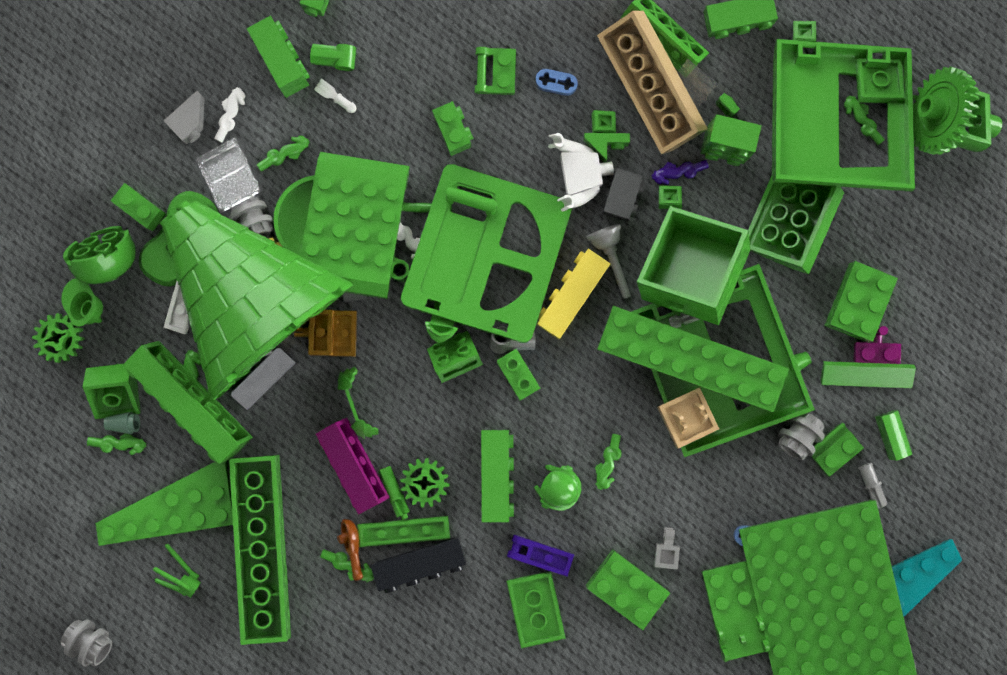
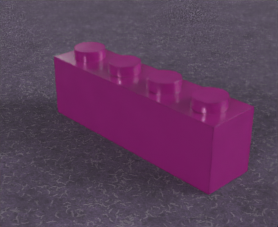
[316,417,390,515]

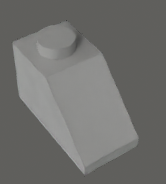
[164,91,205,144]

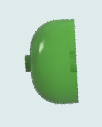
[63,226,136,284]

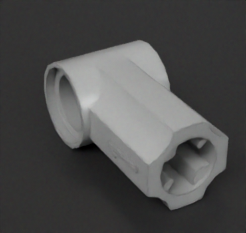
[489,326,536,354]

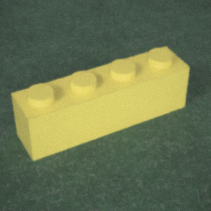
[537,249,611,340]

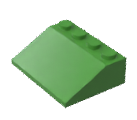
[748,176,844,275]

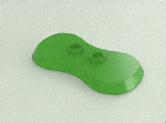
[139,191,218,287]

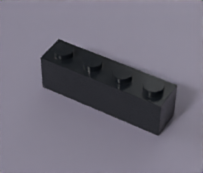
[370,536,467,593]

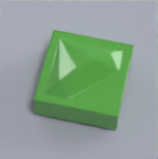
[793,21,816,42]
[716,93,740,118]
[592,110,616,133]
[658,186,682,209]

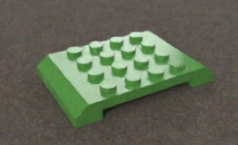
[300,152,410,299]

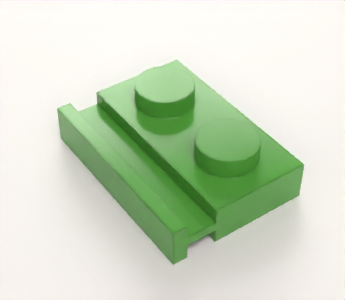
[812,423,864,477]

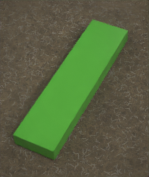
[821,361,916,388]
[357,516,450,547]

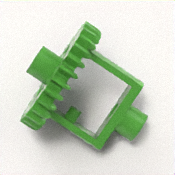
[913,67,1002,155]

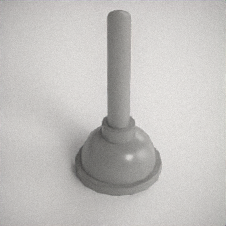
[586,224,631,299]

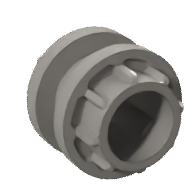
[229,196,274,239]
[778,413,825,460]
[61,619,112,667]

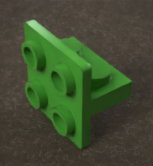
[427,331,483,383]

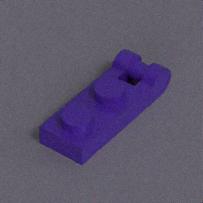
[507,534,574,576]

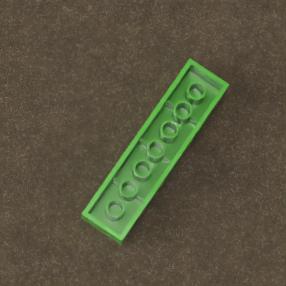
[597,306,789,413]
[229,455,291,645]

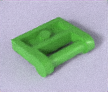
[474,47,516,95]

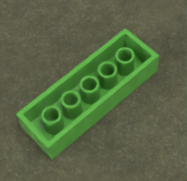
[123,341,253,464]

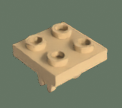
[657,387,719,449]

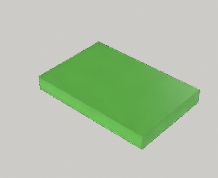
[506,571,566,648]

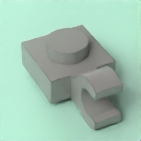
[654,527,680,569]

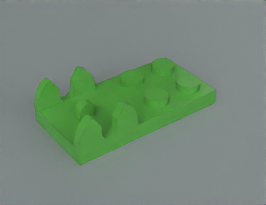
[701,561,770,662]

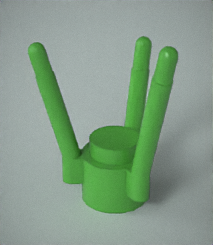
[153,544,201,598]

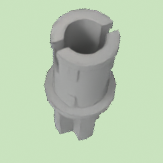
[858,463,887,509]

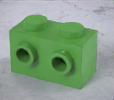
[432,101,473,156]

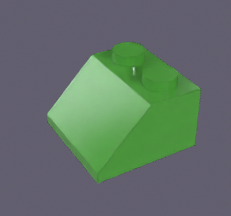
[83,364,140,419]

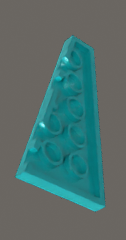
[892,539,962,617]

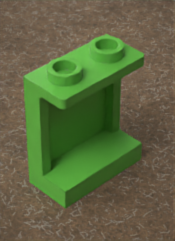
[497,349,541,400]

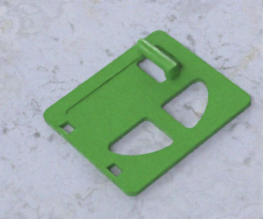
[401,164,572,343]

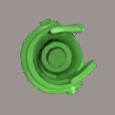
[534,465,581,511]

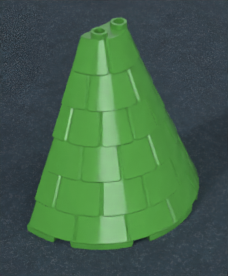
[160,200,354,400]

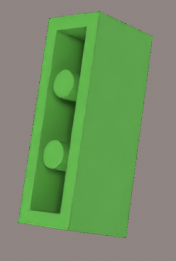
[703,0,778,39]

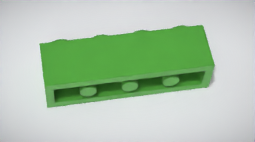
[481,430,514,522]

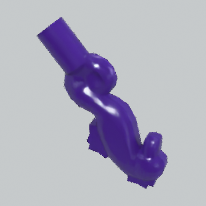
[651,160,709,185]

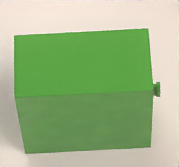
[637,206,751,325]

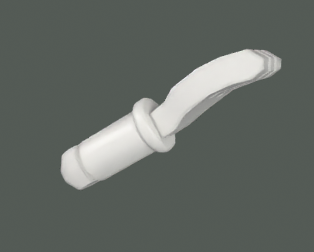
[314,78,357,113]

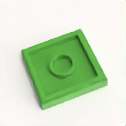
[856,59,905,103]

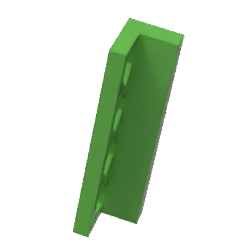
[620,0,709,77]

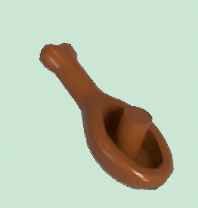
[337,519,363,581]

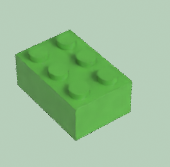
[246,16,310,98]
[700,114,762,166]
[824,261,898,342]
[586,549,670,630]

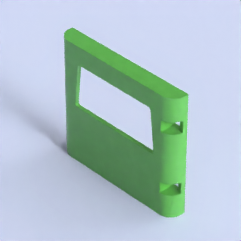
[772,39,915,192]
[631,264,815,457]

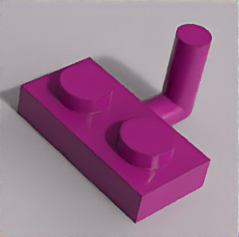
[854,326,901,364]

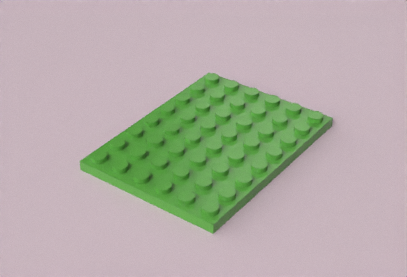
[739,499,917,675]

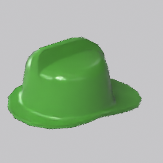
[62,278,103,327]

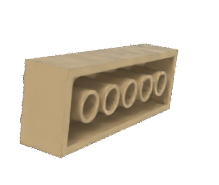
[597,11,708,154]

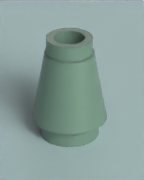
[104,412,140,434]

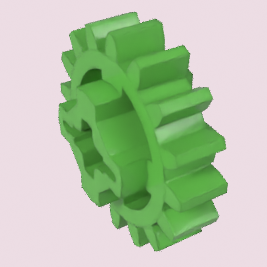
[32,313,85,363]
[400,458,450,508]

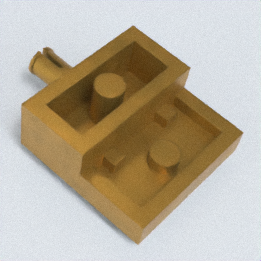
[294,310,357,357]

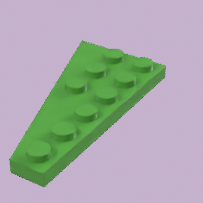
[96,461,233,546]

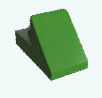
[583,133,630,162]

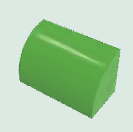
[875,410,912,461]

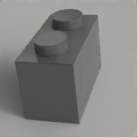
[602,168,645,222]

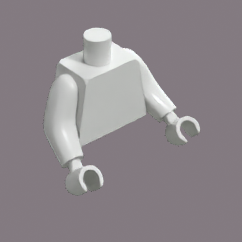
[548,133,614,212]

